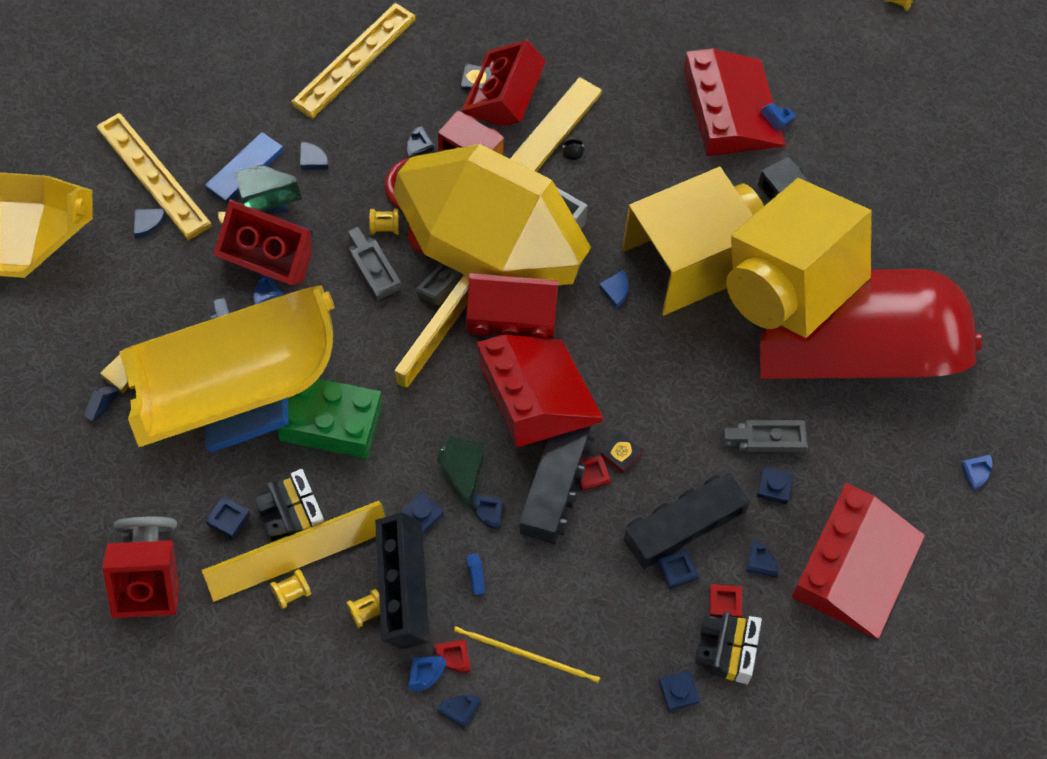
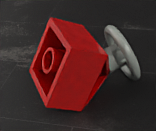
[102,517,180,618]

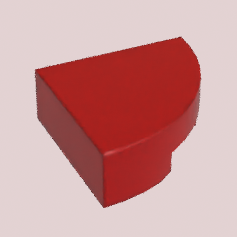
[434,639,471,673]

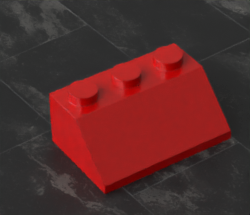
[461,39,546,126]
[213,200,311,285]
[466,273,558,339]

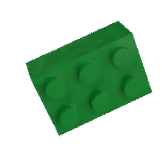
[277,378,382,459]

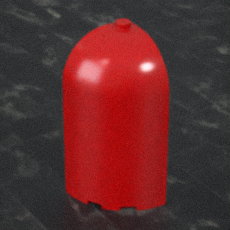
[760,269,982,379]

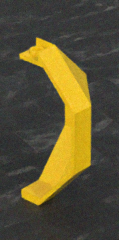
[393,144,591,285]
[0,173,93,278]

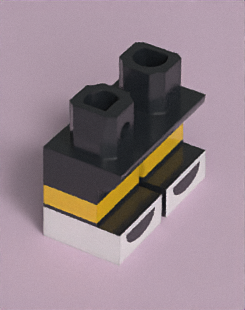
[254,469,324,541]
[694,611,762,685]

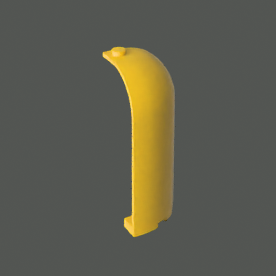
[119,285,334,447]

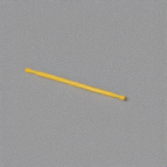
[454,627,600,683]

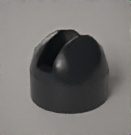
[562,137,584,160]

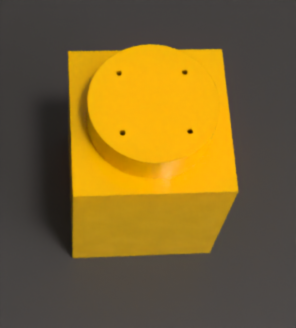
[622,167,764,316]
[727,178,872,338]

